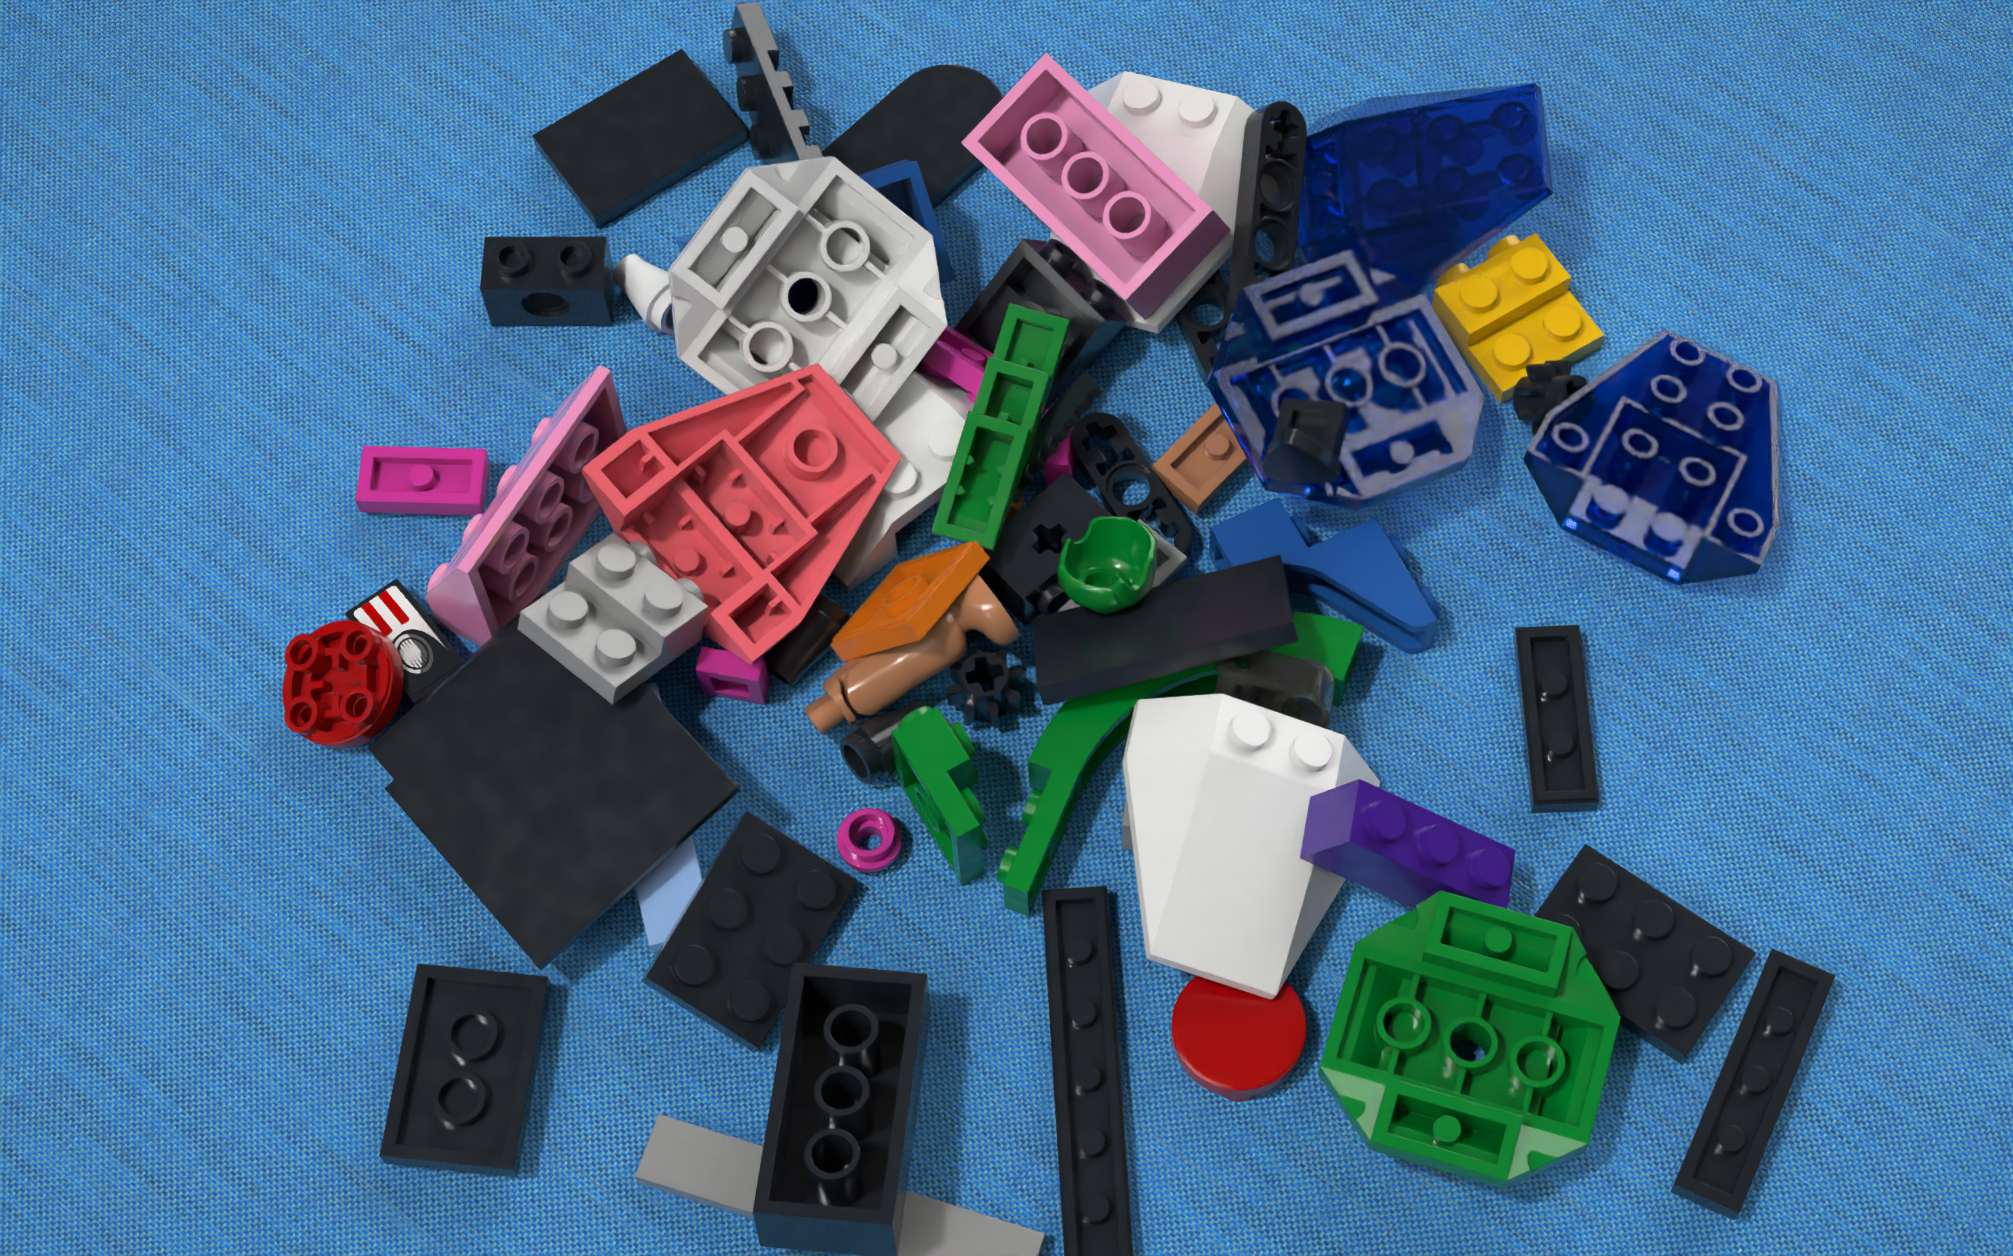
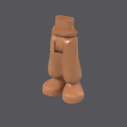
[803,574,1021,735]

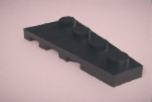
[723,2,823,165]

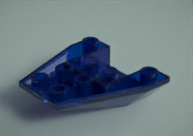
[1298,83,1553,328]
[1523,329,1780,586]

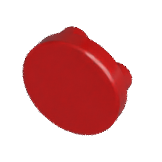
[282,620,404,749]
[1171,975,1307,1102]

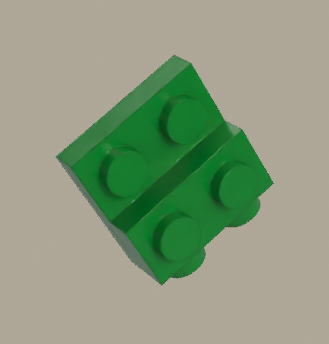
[891,706,988,886]

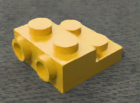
[1431,233,1604,404]

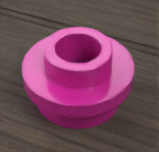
[837,808,903,873]

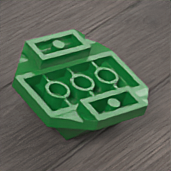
[1318,890,1621,1189]

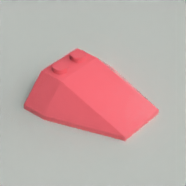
[581,363,902,665]

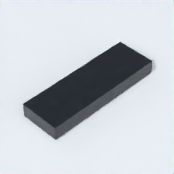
[1513,625,1599,814]

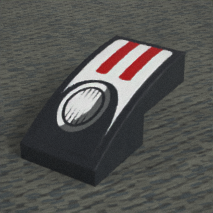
[344,578,463,706]

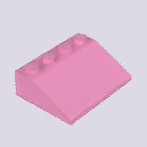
[426,365,627,647]

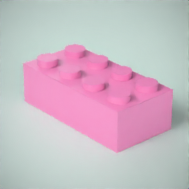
[961,53,1231,320]

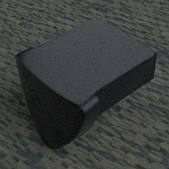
[1263,398,1350,484]

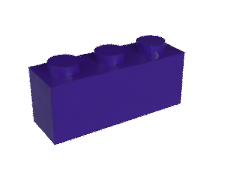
[1300,779,1516,909]

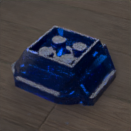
[1206,249,1485,511]

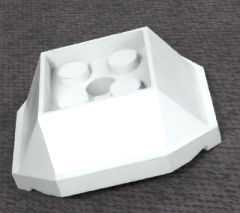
[668,156,948,424]

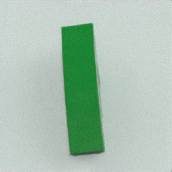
[931,303,1071,552]

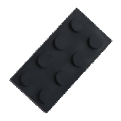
[753,962,931,1256]

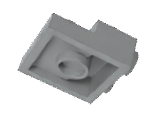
[518,533,708,705]

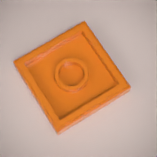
[830,541,990,662]

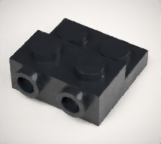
[954,239,1127,413]

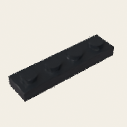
[1670,948,1836,1220]

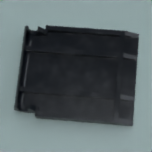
[368,593,741,970]

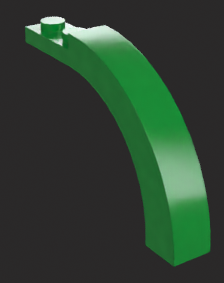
[997,611,1364,917]

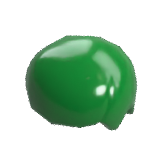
[1058,516,1157,614]

